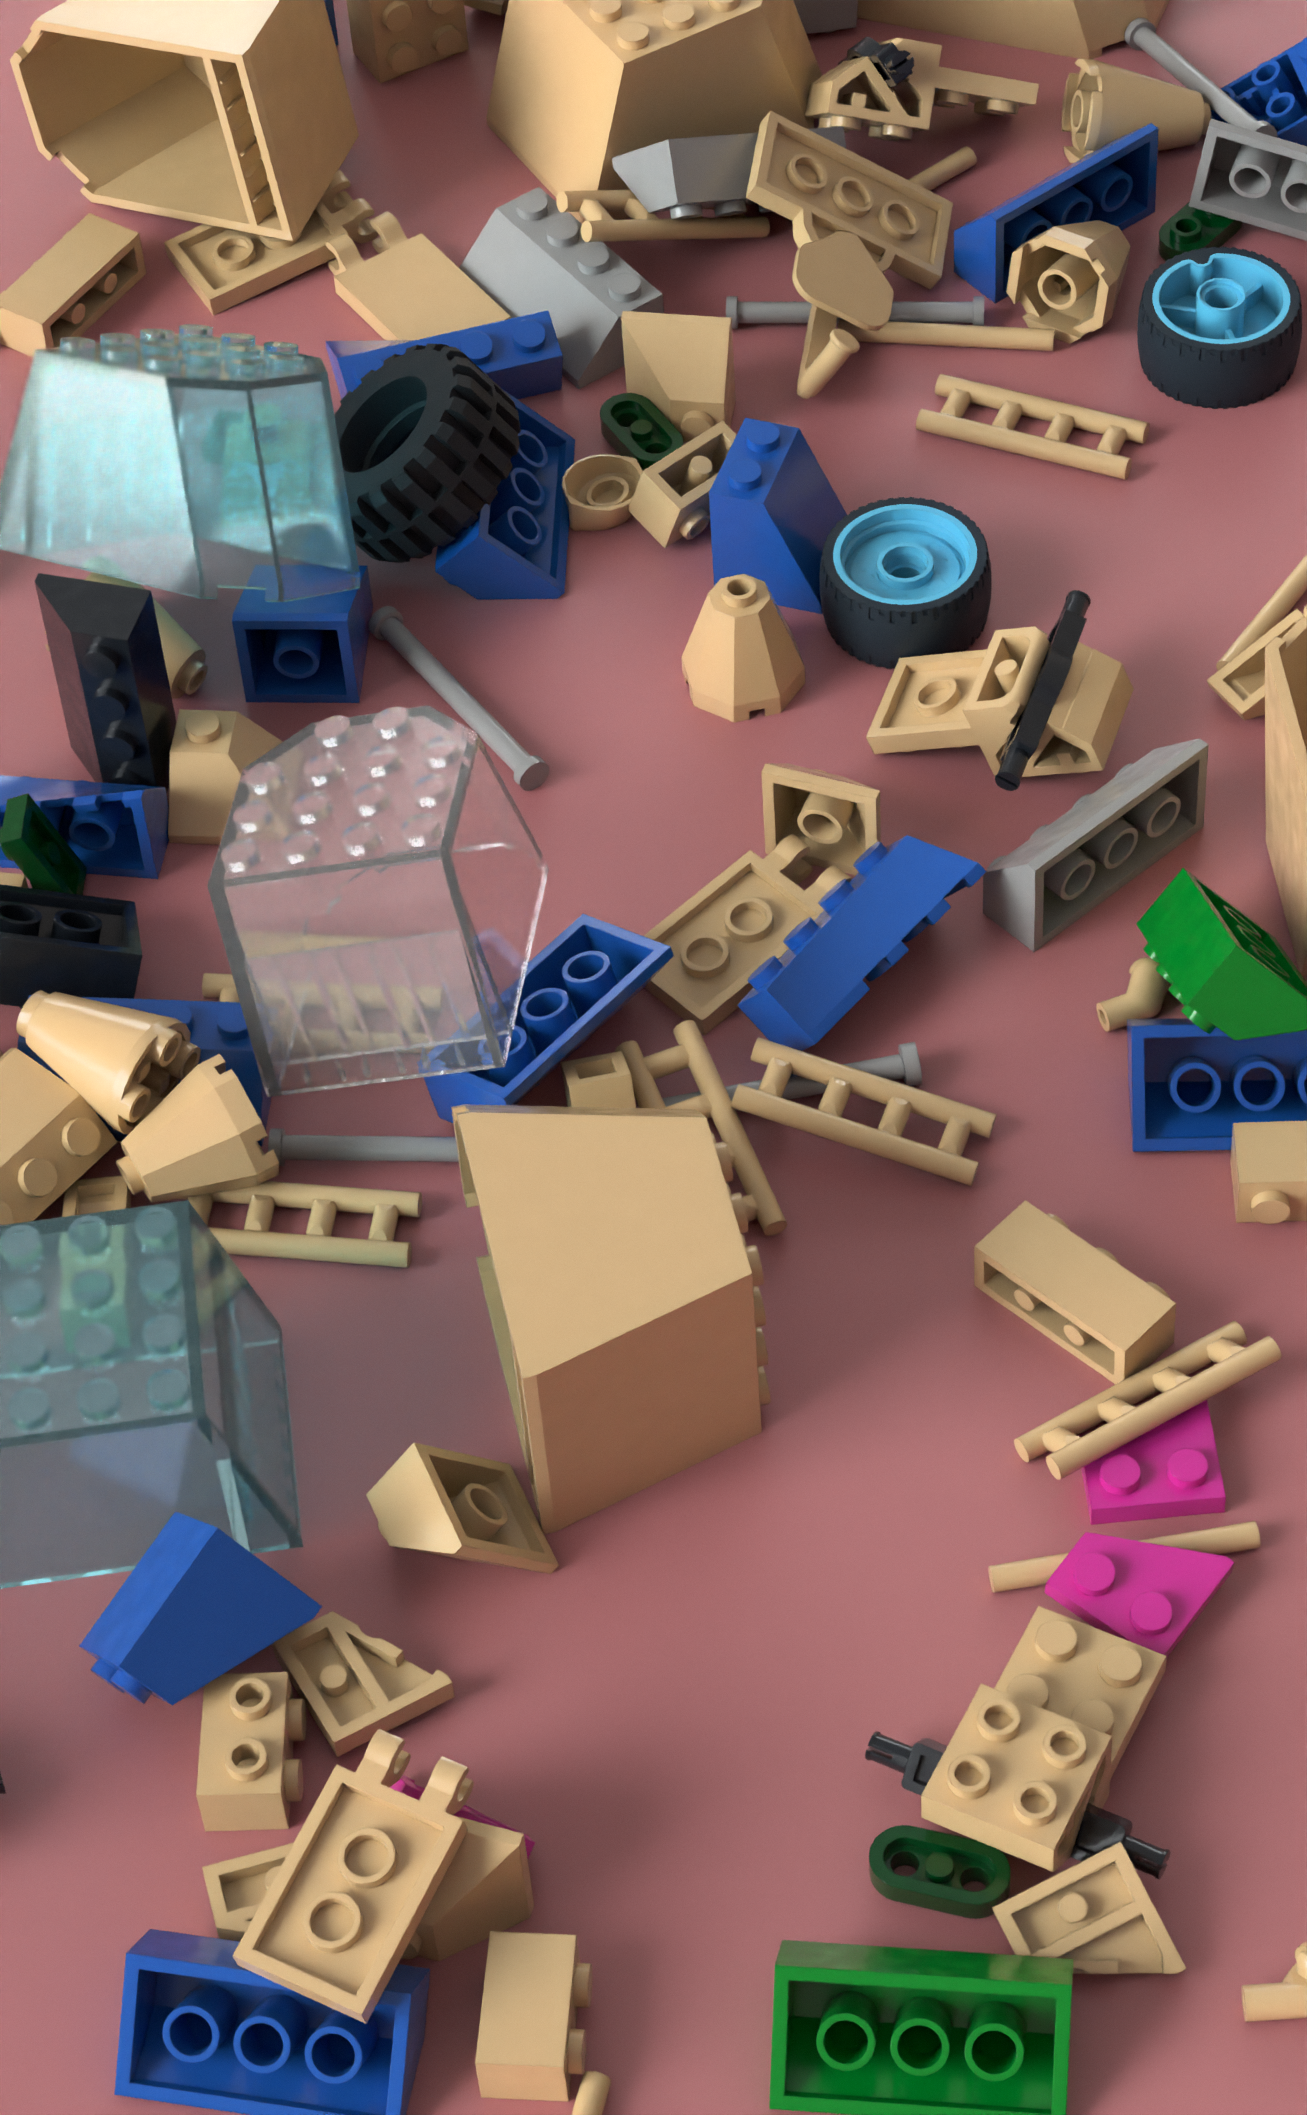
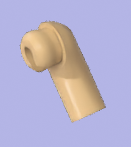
[1096,957,1170,1032]

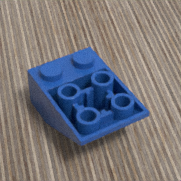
[1210,37,1307,146]

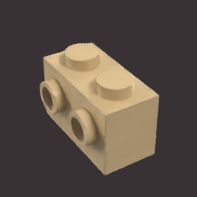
[628,420,736,548]
[196,1672,306,1831]

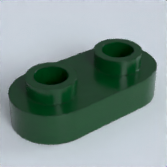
[1158,201,1243,261]
[600,393,683,471]
[869,1825,1011,1919]

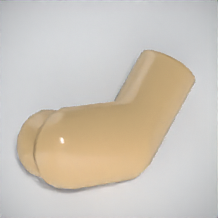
[1242,1942,1307,2022]

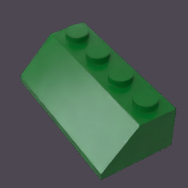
[1136,868,1307,1041]
[769,1940,1074,2115]

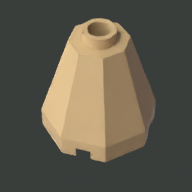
[1007,220,1131,344]
[682,574,805,723]
[116,1054,279,1202]

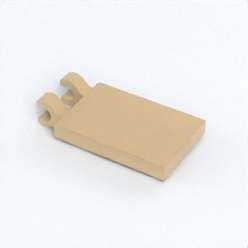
[164,170,379,316]
[326,212,511,340]
[644,834,852,1036]
[233,1729,474,2024]

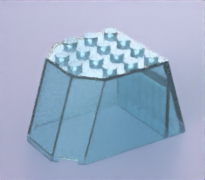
[0,324,361,602]
[0,1200,303,1589]

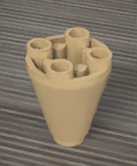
[16,990,201,1134]

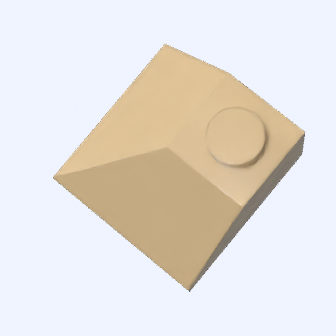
[621,311,736,442]
[168,709,303,847]
[761,763,881,875]
[366,1442,559,1574]
[401,1816,534,1961]

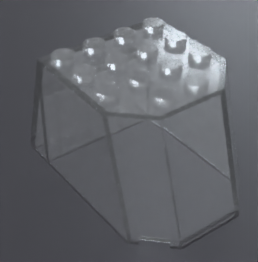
[207,705,549,1097]

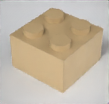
[347,0,469,83]

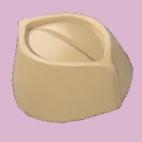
[562,454,643,531]

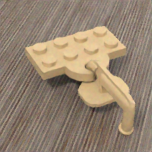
[746,111,953,399]

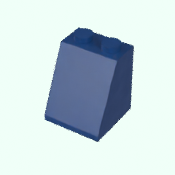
[709,418,847,614]
[232,565,373,703]
[79,1511,322,1705]

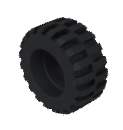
[307,343,521,563]

